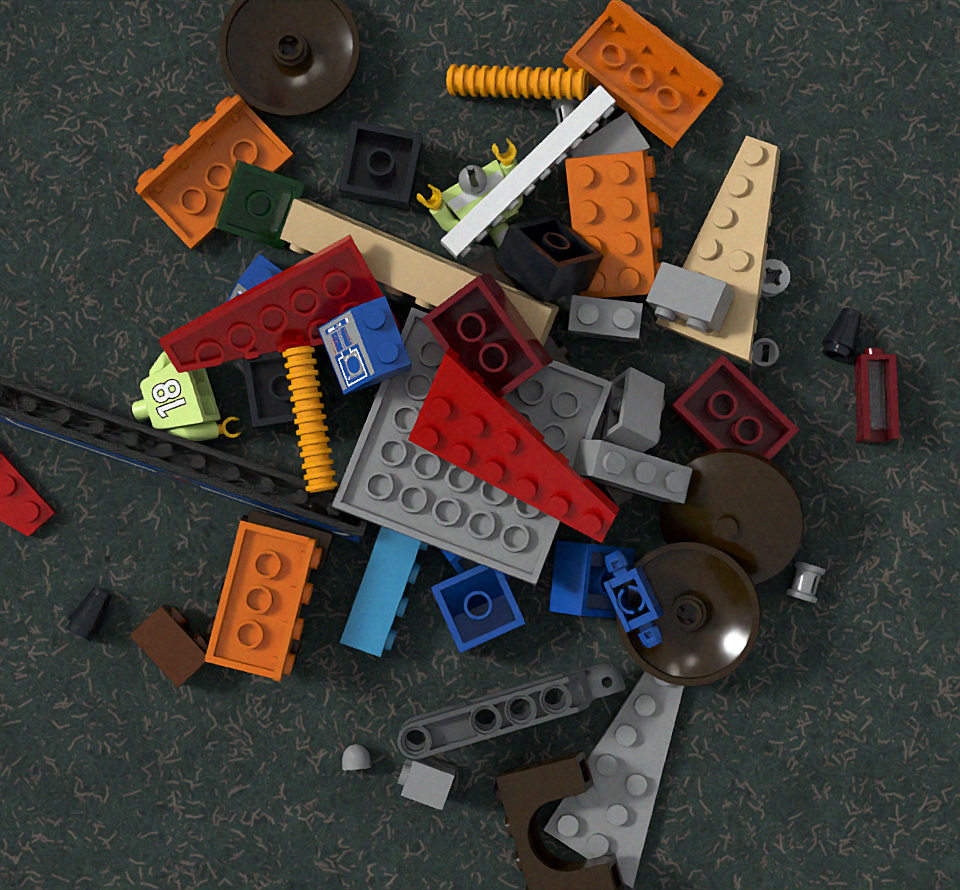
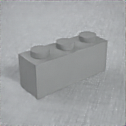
[573,439,692,504]

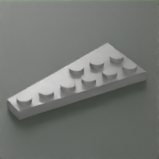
[543,670,684,888]

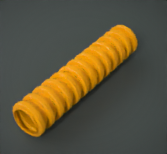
[446,64,589,101]
[282,346,338,493]

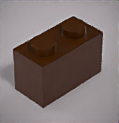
[129,604,209,688]

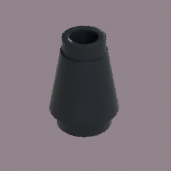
[822,308,862,363]
[65,586,112,642]

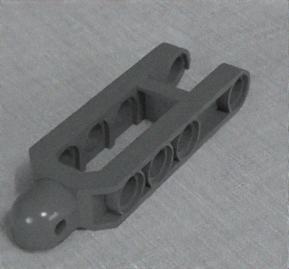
[397,662,626,759]

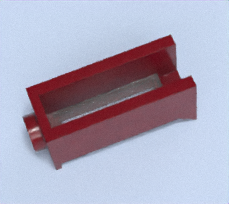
[854,348,900,443]

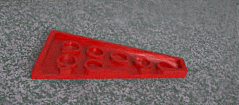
[408,347,620,543]

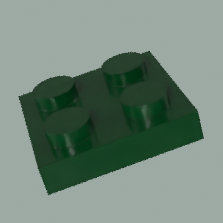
[214,159,305,249]

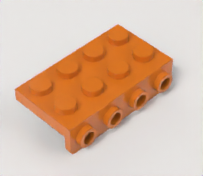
[562,0,723,148]
[135,94,294,251]
[565,149,662,298]
[205,520,322,682]

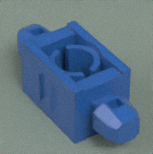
[603,550,664,648]

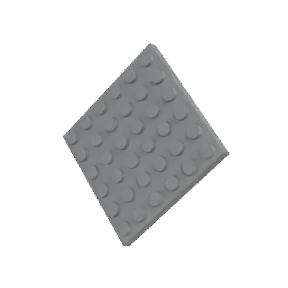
[332,308,613,586]

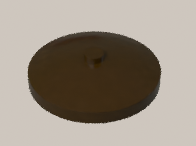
[219,0,360,119]
[660,448,804,585]
[616,541,761,686]

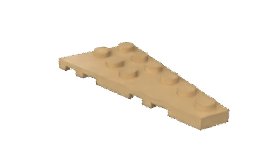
[656,136,780,364]

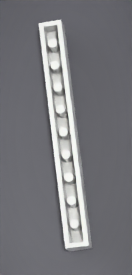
[441,85,615,259]

